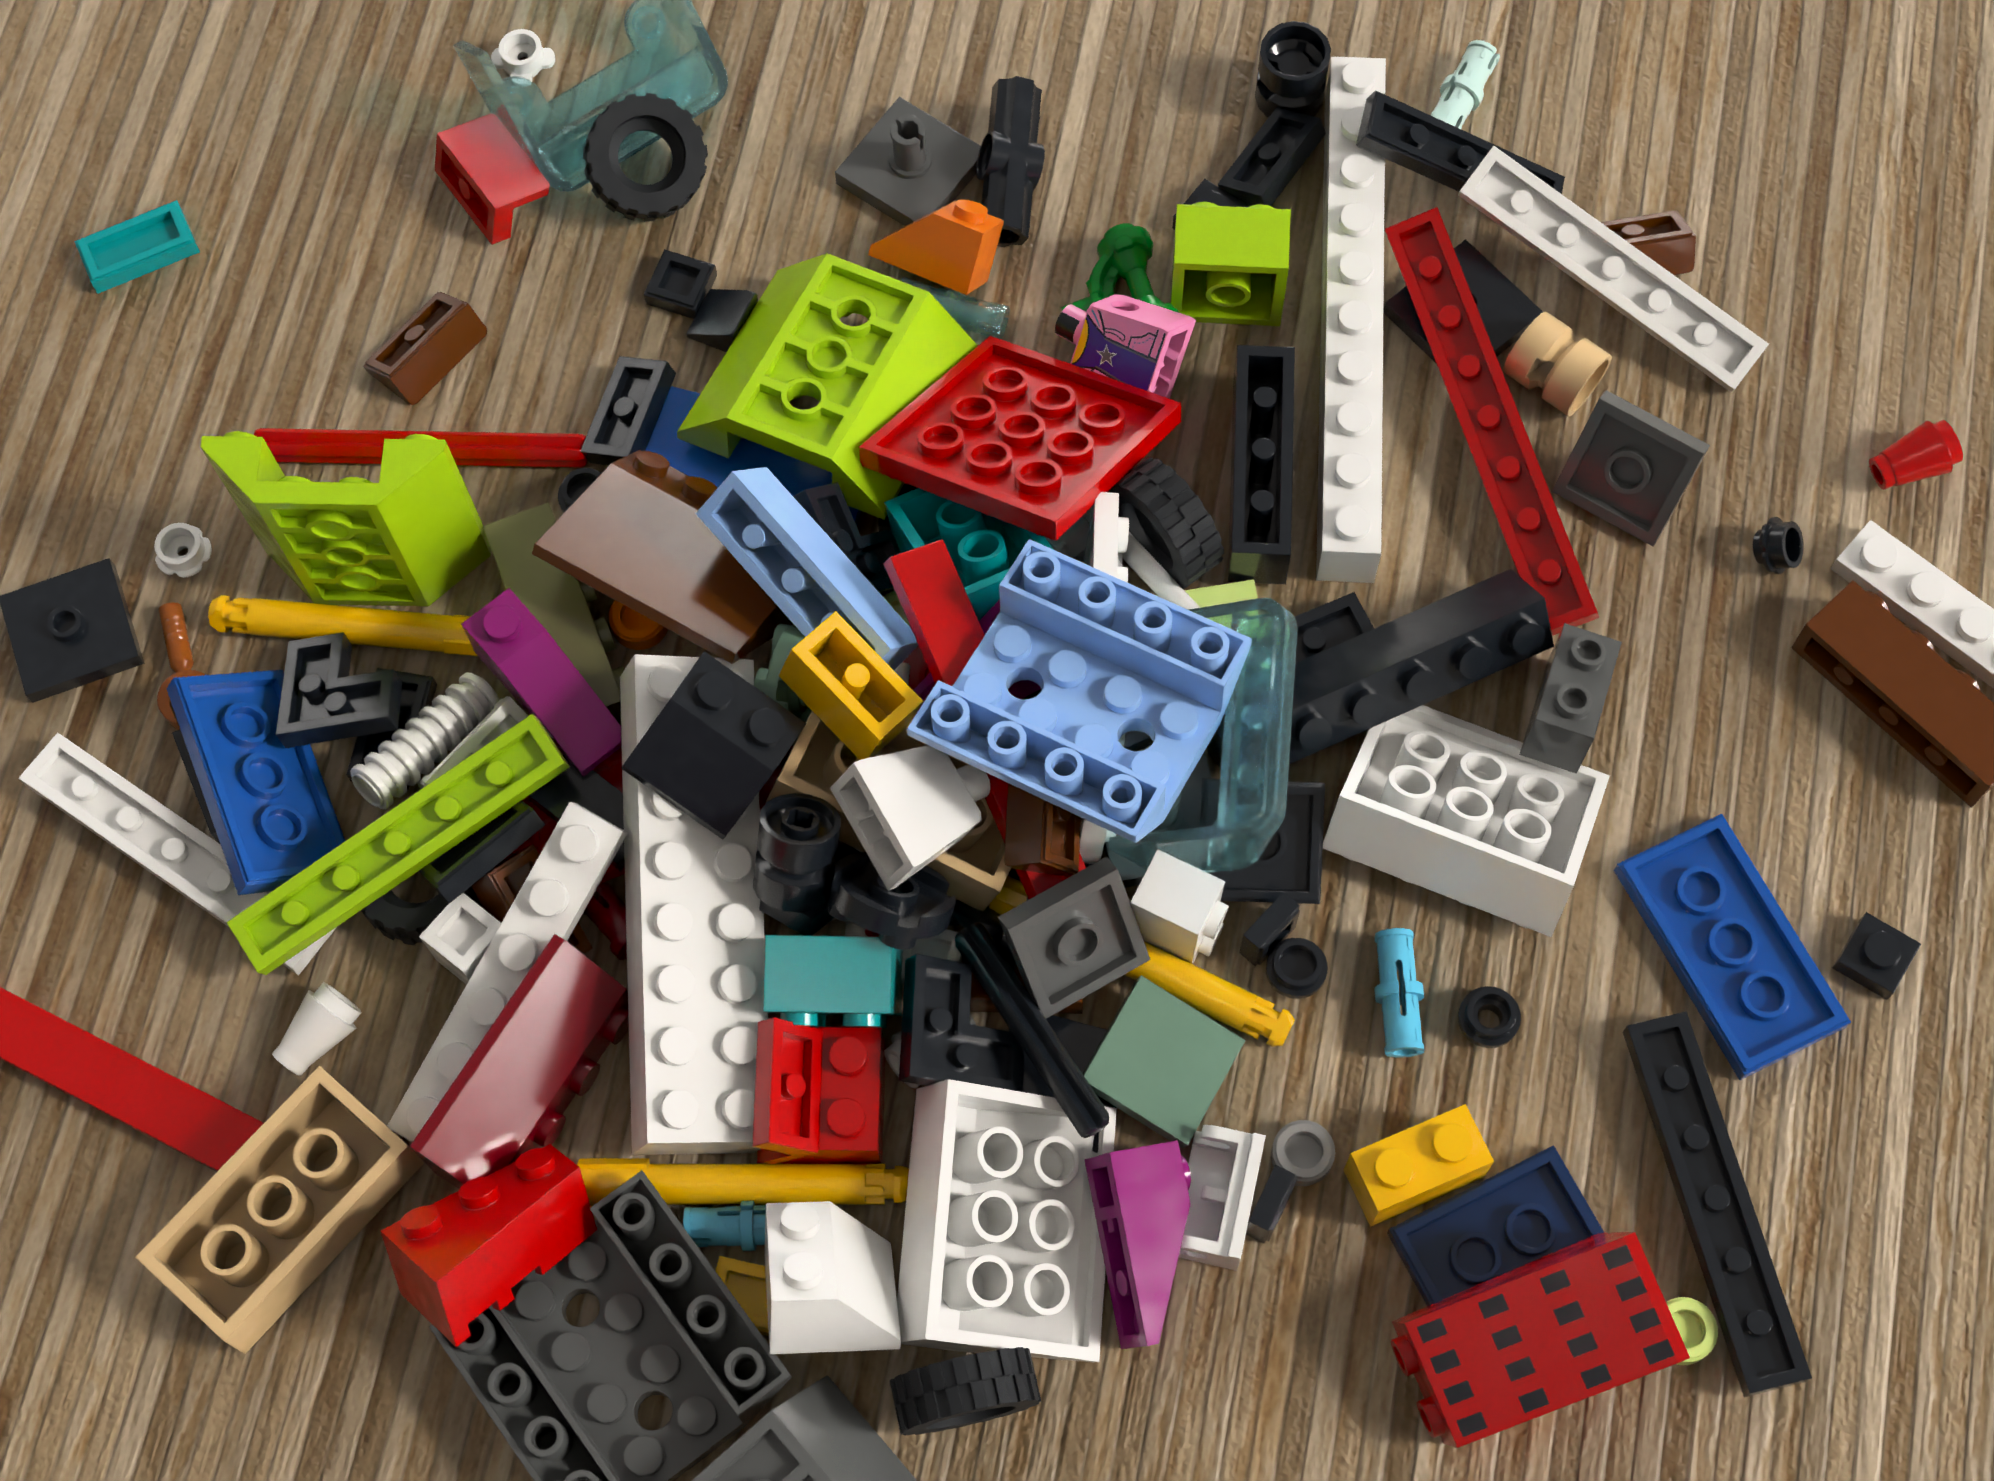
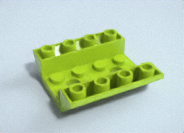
[677,253,978,520]
[200,431,492,606]

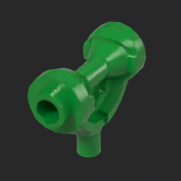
[1061,223,1180,313]

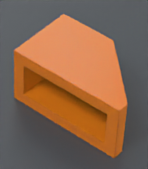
[868,200,1004,295]

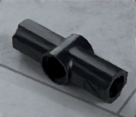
[976,76,1045,247]

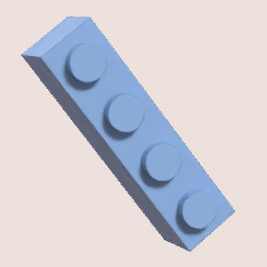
[696,467,918,670]

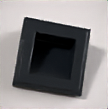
[686,289,758,352]

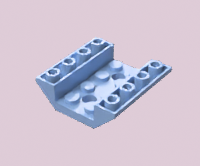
[907,539,1252,843]

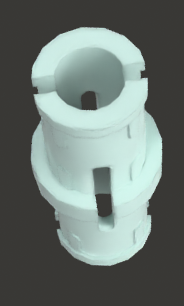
[1431,40,1500,129]

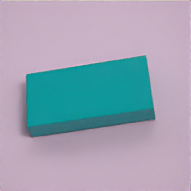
[74,200,200,294]

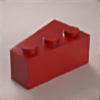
[380,1144,597,1347]

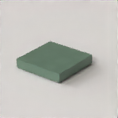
[1082,975,1246,1148]

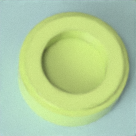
[1666,1297,1718,1365]

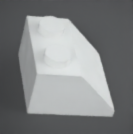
[764,1201,901,1354]

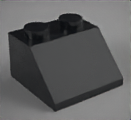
[621,651,807,840]

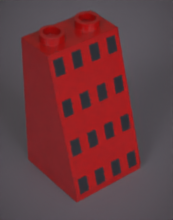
[1391,1232,1690,1448]

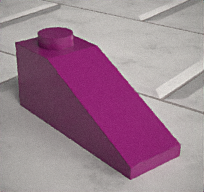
[461,588,622,777]
[1084,1140,1191,1349]

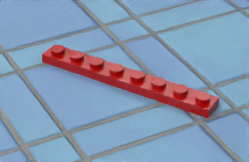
[1385,207,1599,636]

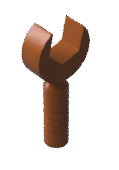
[157,602,205,730]

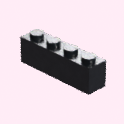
[1228,345,1295,584]

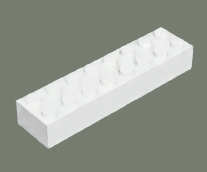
[620,654,768,1155]

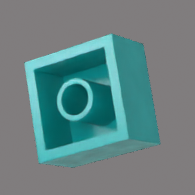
[763,935,903,1028]

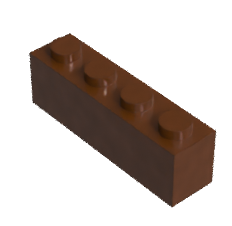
[1791,580,1994,808]

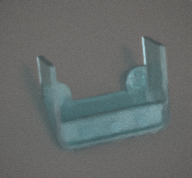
[453,0,728,192]
[1109,598,1297,873]

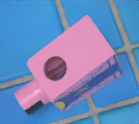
[1055,294,1196,399]

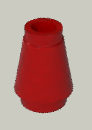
[1869,420,1963,490]

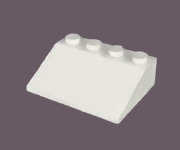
[1323,705,1610,937]
[897,1079,1117,1362]

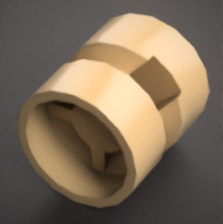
[1503,311,1612,417]

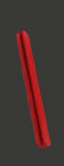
[254,428,588,467]

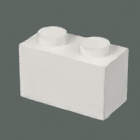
[1130,849,1229,964]

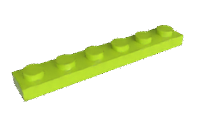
[227,714,570,975]

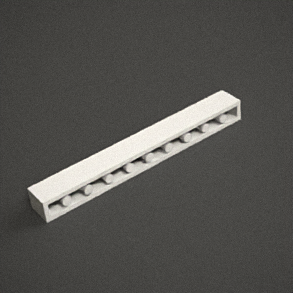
[1316,57,1386,583]

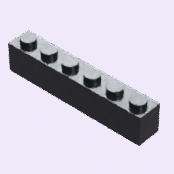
[1207,569,1554,780]

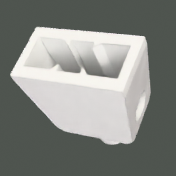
[830,745,990,891]

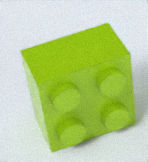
[1171,202,1291,326]

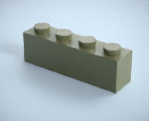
[483,502,624,725]

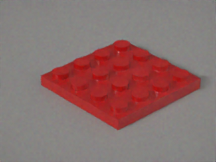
[859,336,1181,541]

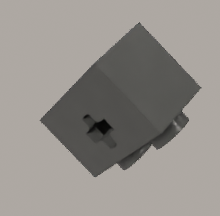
[1519,623,1622,774]

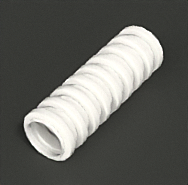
[350,672,499,810]

